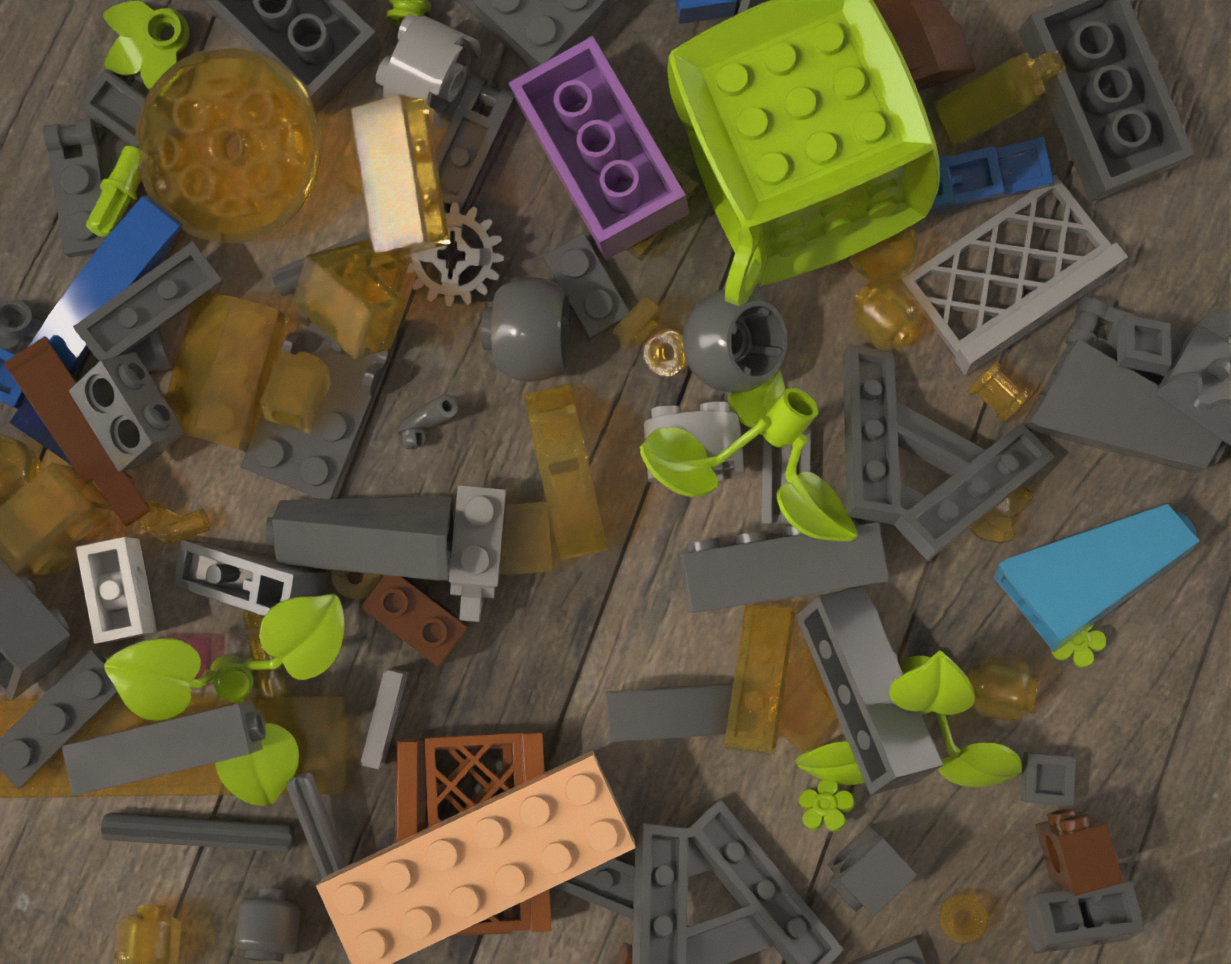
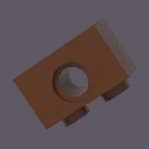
[360,575,472,667]
[1035,807,1123,896]

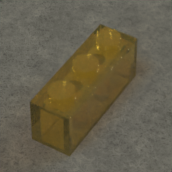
[351,94,450,256]

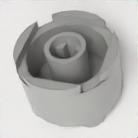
[376,14,481,129]
[644,402,744,484]

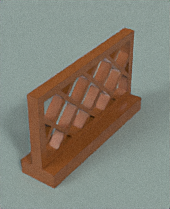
[425,730,552,935]
[394,738,513,936]

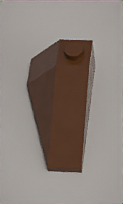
[873,0,976,92]

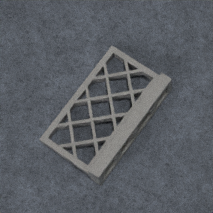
[900,175,1128,376]

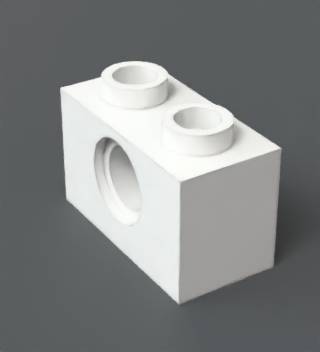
[76,537,157,644]

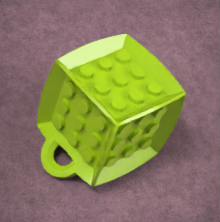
[668,0,940,307]

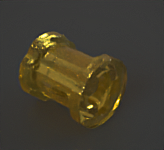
[966,360,1031,423]

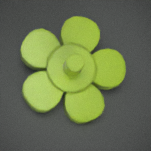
[1051,624,1106,668]
[799,780,855,832]

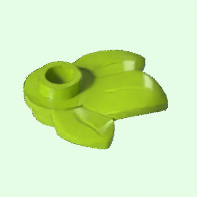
[103,1,190,90]

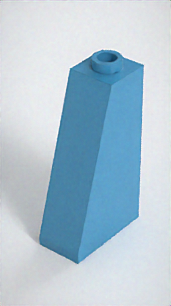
[993,504,1200,652]

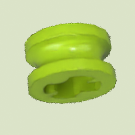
[385,0,432,27]

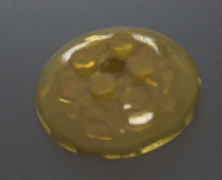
[135,48,322,243]

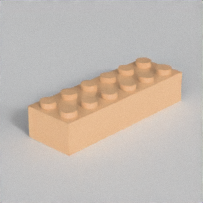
[316,750,636,964]

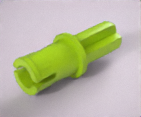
[86,146,152,238]

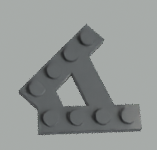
[843,344,1055,561]
[632,799,844,964]

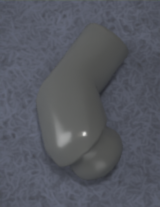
[398,394,458,449]

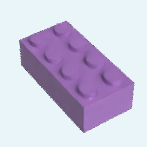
[509,36,690,260]

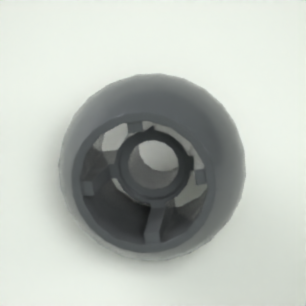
[481,277,571,382]
[682,289,787,393]

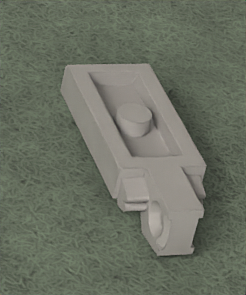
[449,486,507,622]

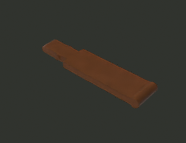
[4,336,151,527]

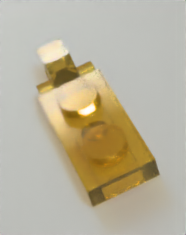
[933,51,1067,146]

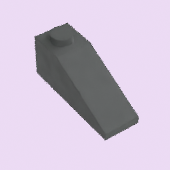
[173,539,330,616]

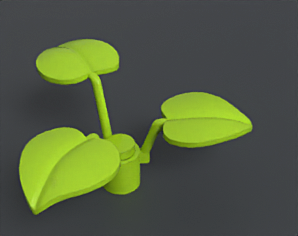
[639,370,859,541]
[104,593,345,806]
[795,650,1023,788]

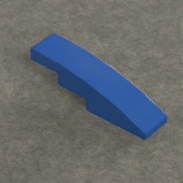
[928,136,1055,214]
[28,196,183,375]

